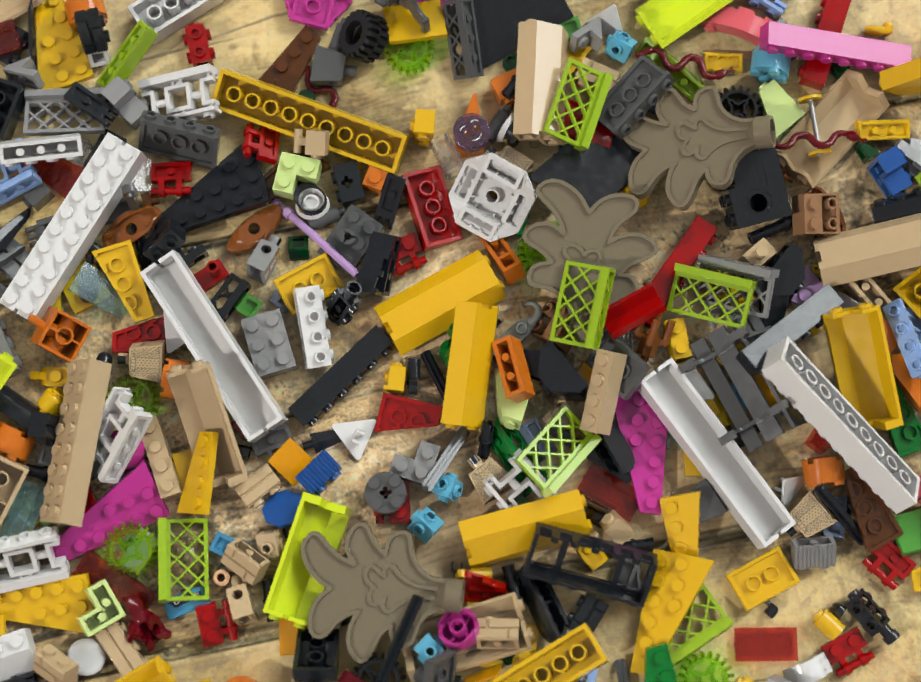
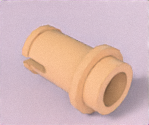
[213,569,231,586]

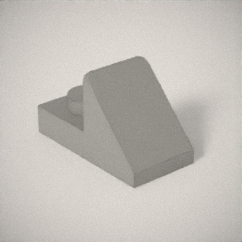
[569,18,602,52]
[3,57,45,89]

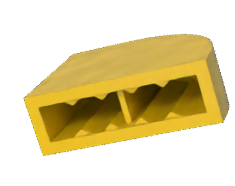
[879,58,921,96]

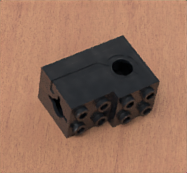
[719,148,793,230]

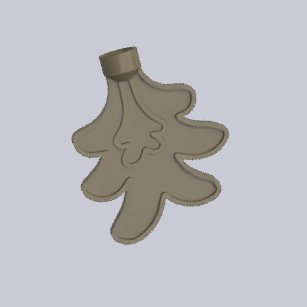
[623,85,776,211]
[523,178,658,342]
[301,522,465,663]

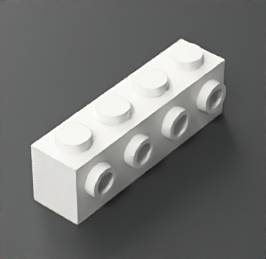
[0,133,83,167]
[293,285,334,369]

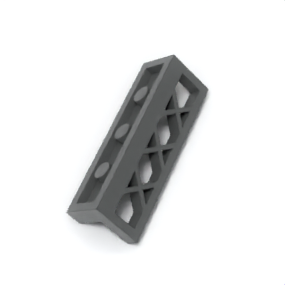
[442,0,484,80]

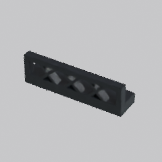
[211,273,251,323]

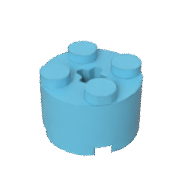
[749,45,792,84]

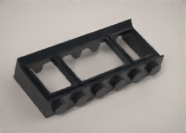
[522,522,658,607]

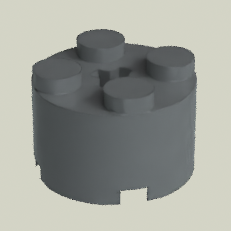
[365,472,407,515]

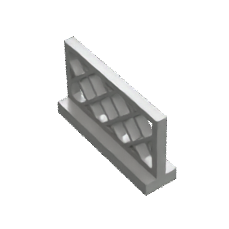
[23,87,106,136]
[694,254,780,318]

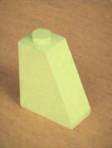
[756,79,805,140]
[492,368,534,430]

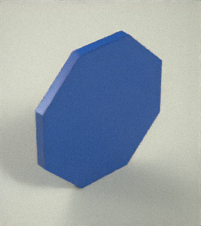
[262,490,301,528]

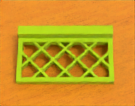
[542,57,614,151]
[549,260,616,350]
[667,263,758,328]
[514,405,602,498]
[158,517,209,604]
[636,584,734,667]

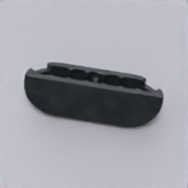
[0,385,40,430]
[582,406,635,476]
[518,567,569,643]

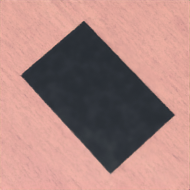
[450,0,574,69]
[529,135,641,208]

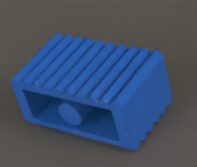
[295,449,342,496]

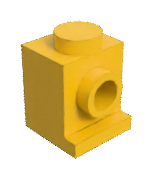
[383,363,407,394]

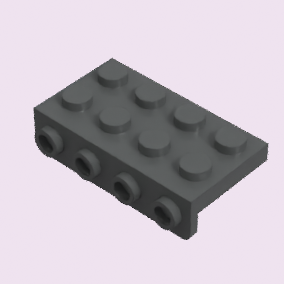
[598,54,675,140]
[138,110,222,168]

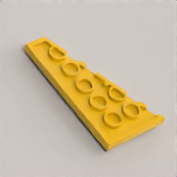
[35,0,95,89]
[630,549,716,675]
[0,573,98,635]

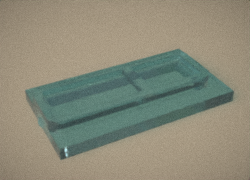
[68,262,127,320]
[0,480,46,537]

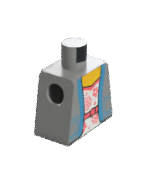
[246,234,282,285]

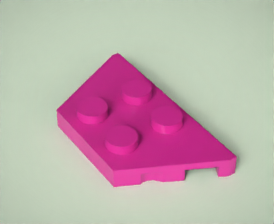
[284,0,353,31]

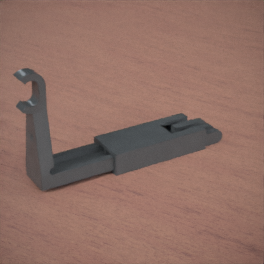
[25,183,141,248]

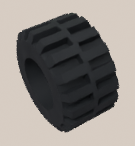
[338,9,389,64]

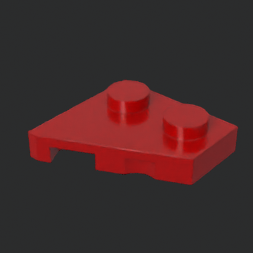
[464,571,506,602]

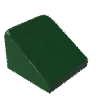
[854,141,881,164]
[288,235,310,261]

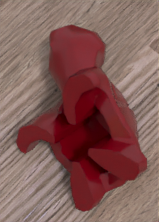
[122,596,172,652]

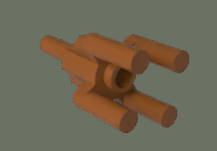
[633,313,676,363]

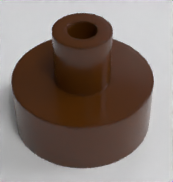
[141,192,160,207]

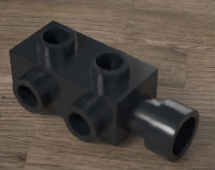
[325,281,362,326]
[844,588,900,646]

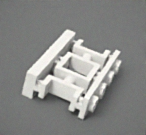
[138,63,222,122]
[94,386,153,484]
[482,448,558,510]
[0,526,70,594]

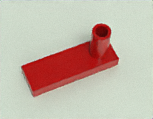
[194,258,230,293]

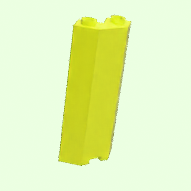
[635,0,733,49]
[263,492,352,630]

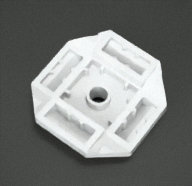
[448,152,537,242]

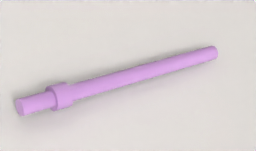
[272,198,359,278]

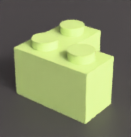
[272,152,322,200]
[76,579,126,637]

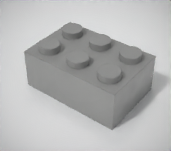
[241,308,298,380]

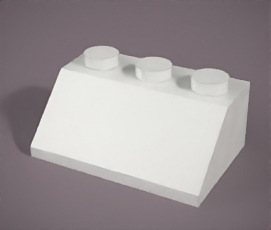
[0,628,37,682]

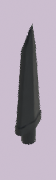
[28,0,37,65]
[0,208,31,253]
[302,430,342,453]

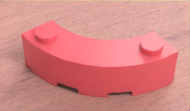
[699,5,774,46]

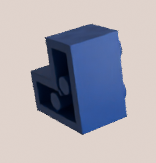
[867,145,913,200]

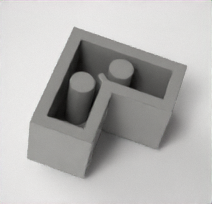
[100,75,150,130]
[389,440,441,485]

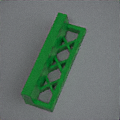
[480,417,547,497]

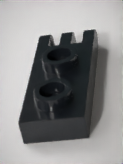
[64,81,120,128]
[374,173,407,230]

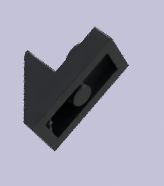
[175,244,209,268]

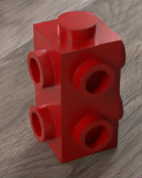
[182,23,216,67]

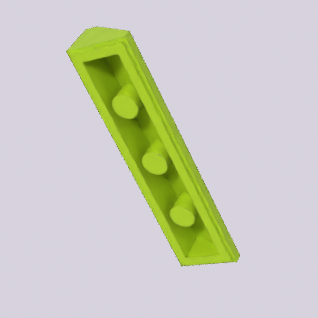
[97,19,158,88]
[634,36,707,102]

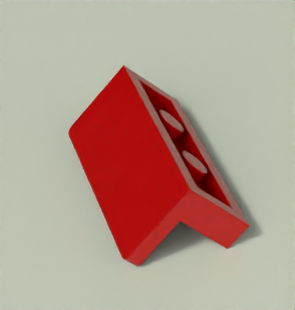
[604,283,667,339]

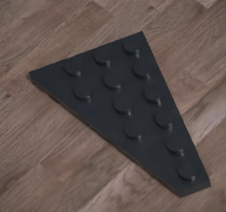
[154,139,272,233]

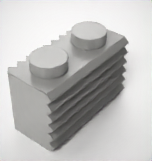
[791,536,836,570]

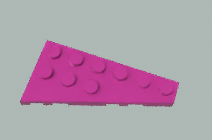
[615,391,667,515]
[52,460,170,560]

